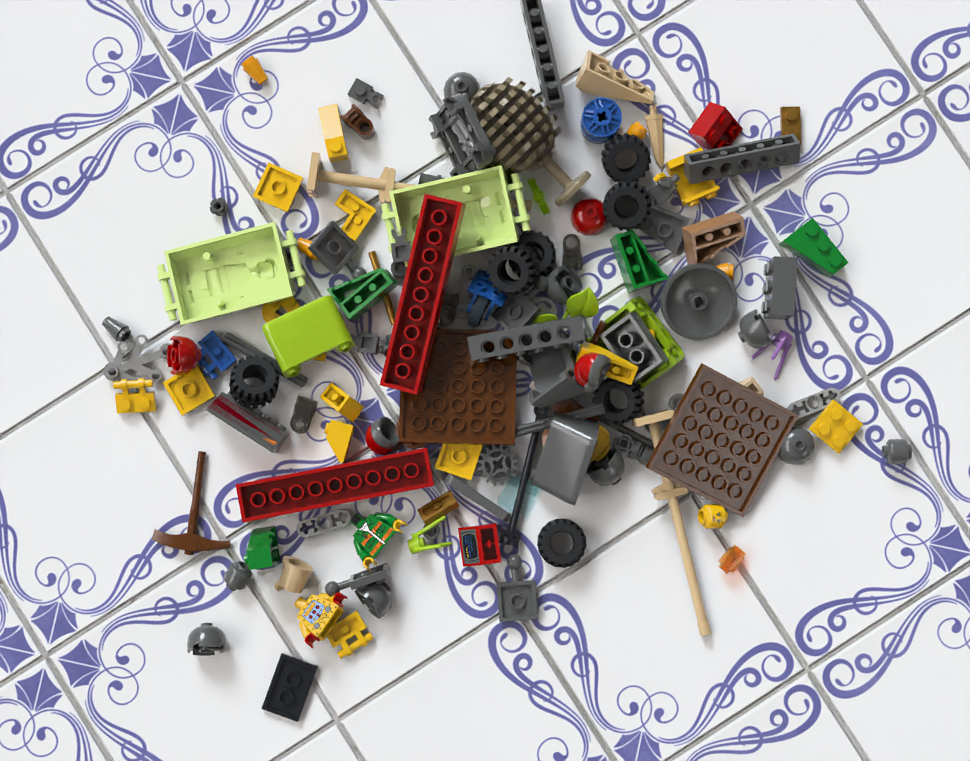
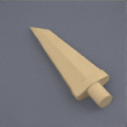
[644,105,663,170]

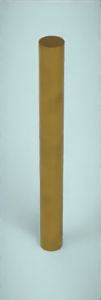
[368,251,396,325]

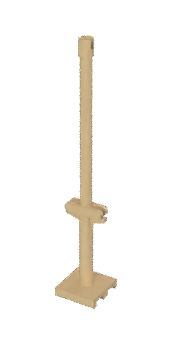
[307,152,532,212]
[631,410,711,636]

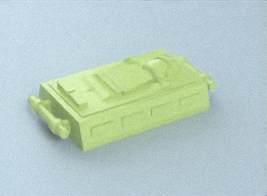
[381,165,530,267]
[157,222,306,326]

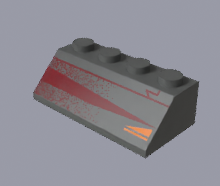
[206,391,289,453]

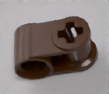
[340,104,375,140]

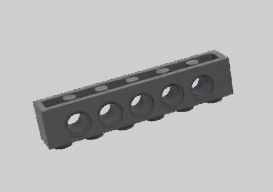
[520,0,565,110]
[684,133,801,184]
[467,315,588,363]

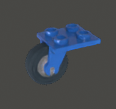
[466,269,507,328]

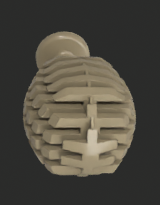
[467,77,591,207]

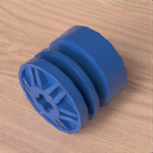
[580,98,622,144]

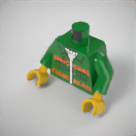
[350,512,408,571]

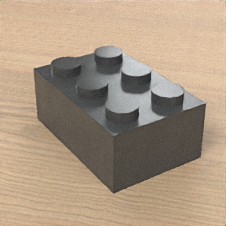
[761,256,798,320]
[600,312,669,383]

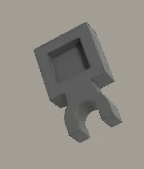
[347,78,384,109]
[391,228,412,263]
[350,332,380,355]

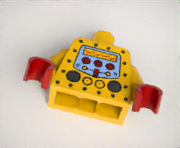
[294,592,348,648]

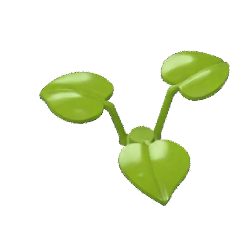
[530,287,610,351]

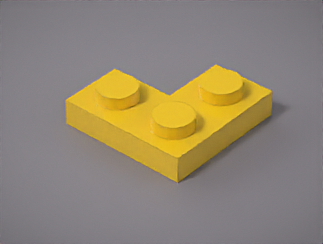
[334,189,377,242]

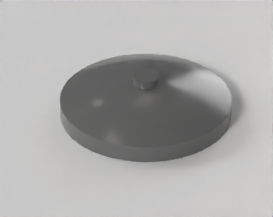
[660,263,737,340]

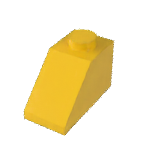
[320,382,364,422]
[324,420,355,463]

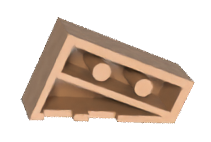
[682,211,746,264]

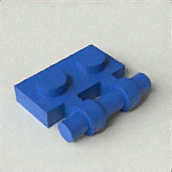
[198,330,238,381]

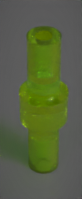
[527,178,550,215]

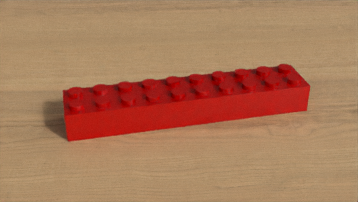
[380,194,466,395]
[235,448,435,523]

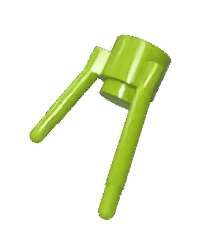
[408,516,452,554]

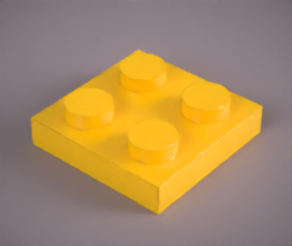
[253,162,304,213]
[163,364,216,416]
[809,400,863,454]
[435,444,483,480]

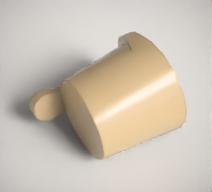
[274,556,314,594]

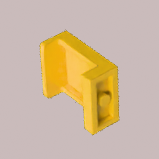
[665,147,720,207]

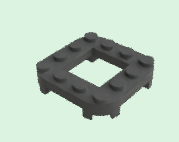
[429,93,496,177]

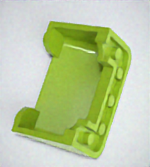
[262,295,356,378]
[596,296,685,389]

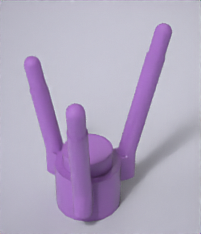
[751,330,793,380]

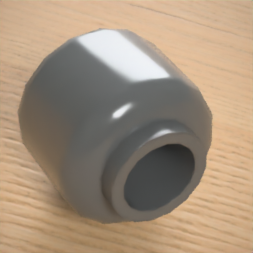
[882,439,912,464]
[223,561,253,591]

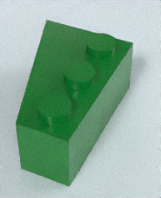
[778,218,848,278]
[326,267,399,321]

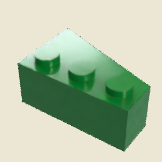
[610,230,669,294]
[244,526,281,570]

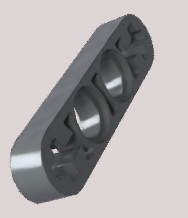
[444,473,511,522]

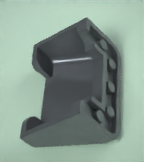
[517,329,586,408]
[529,411,600,506]

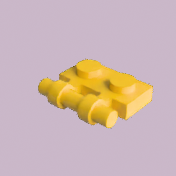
[113,378,157,413]
[327,610,374,659]

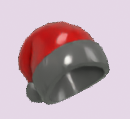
[574,353,611,393]
[365,417,401,455]

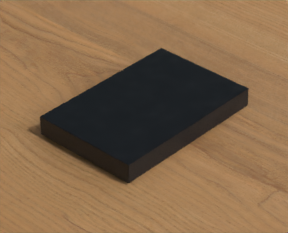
[261,653,318,722]

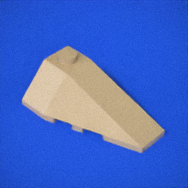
[575,50,654,104]

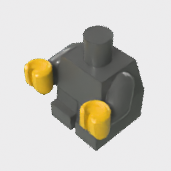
[648,172,681,205]

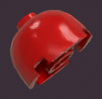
[570,197,607,236]
[167,336,201,375]

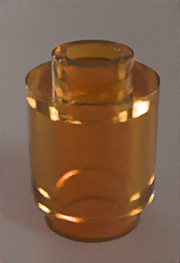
[718,545,746,574]

